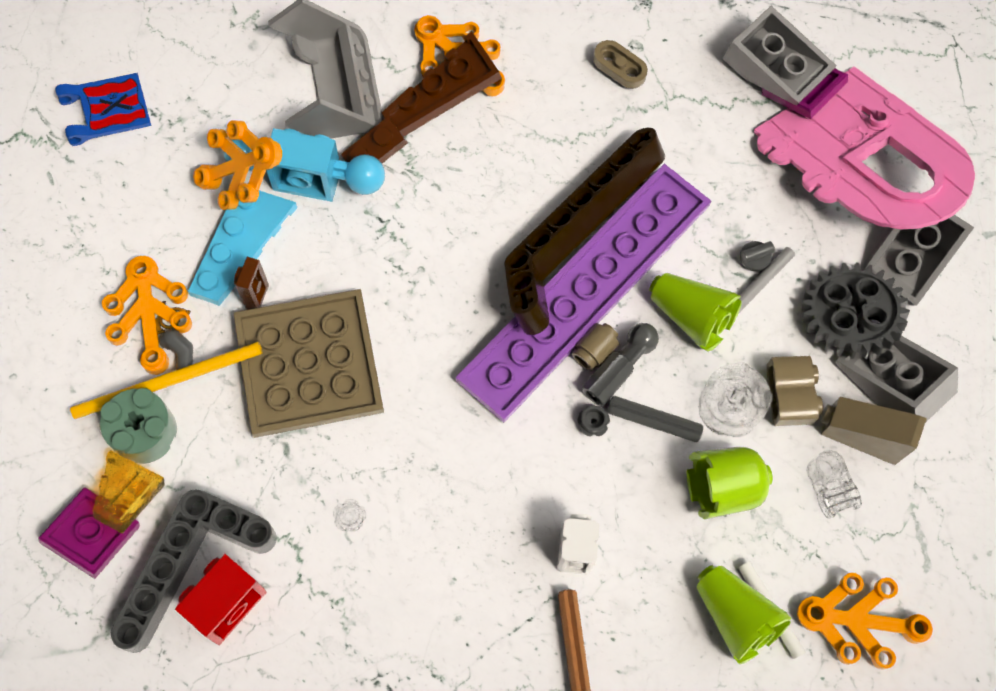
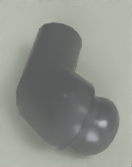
[159,330,193,370]

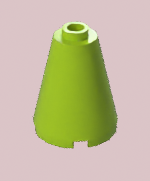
[649,273,742,352]
[696,565,791,665]

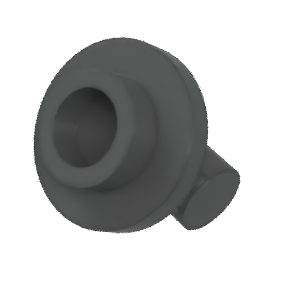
[740,241,775,271]

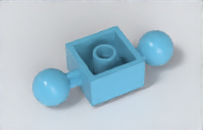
[223,128,385,202]

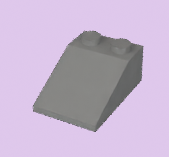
[722,6,837,106]
[863,192,974,306]
[836,322,958,422]

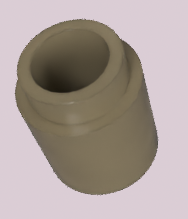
[572,323,619,371]

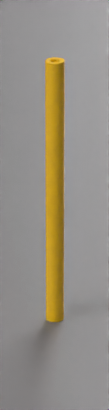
[70,342,263,419]

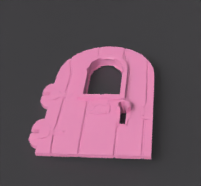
[754,67,975,229]

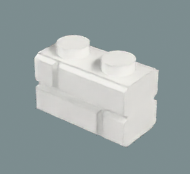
[557,514,599,575]

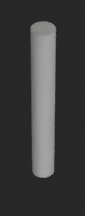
[739,247,795,313]

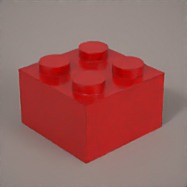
[175,554,267,646]

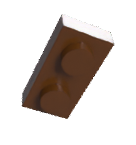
[341,117,408,163]
[234,256,269,310]

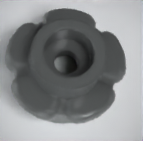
[577,405,610,437]

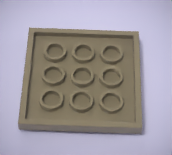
[234,289,384,438]

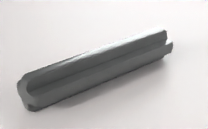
[608,396,703,442]

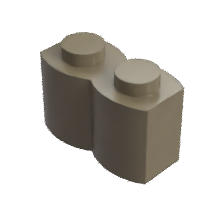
[767,356,823,426]

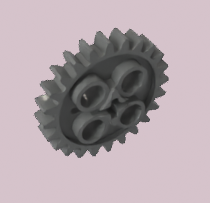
[801,262,910,359]

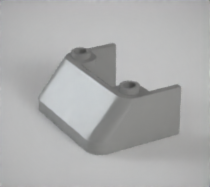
[268,0,383,139]

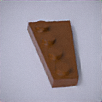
[381,31,502,136]

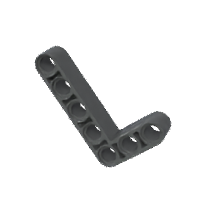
[111,489,277,653]

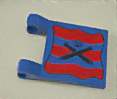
[55,73,152,146]

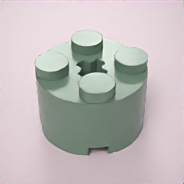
[100,388,177,464]

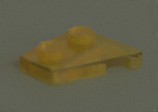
[93,450,165,534]

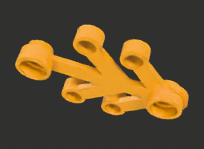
[414,15,505,97]
[193,120,282,210]
[102,256,192,375]
[797,573,933,670]

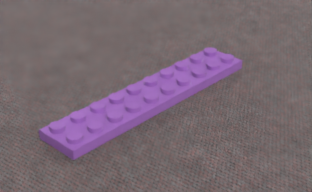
[456,163,712,423]

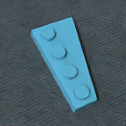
[188,190,297,306]

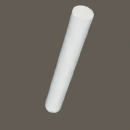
[738,561,806,659]

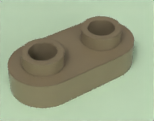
[593,40,648,89]

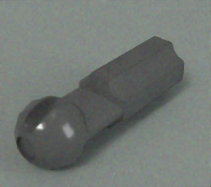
[581,323,659,407]

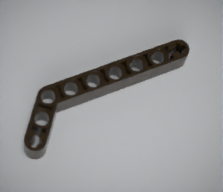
[504,127,665,335]

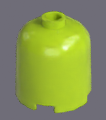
[686,447,773,519]

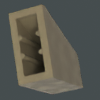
[820,397,927,465]

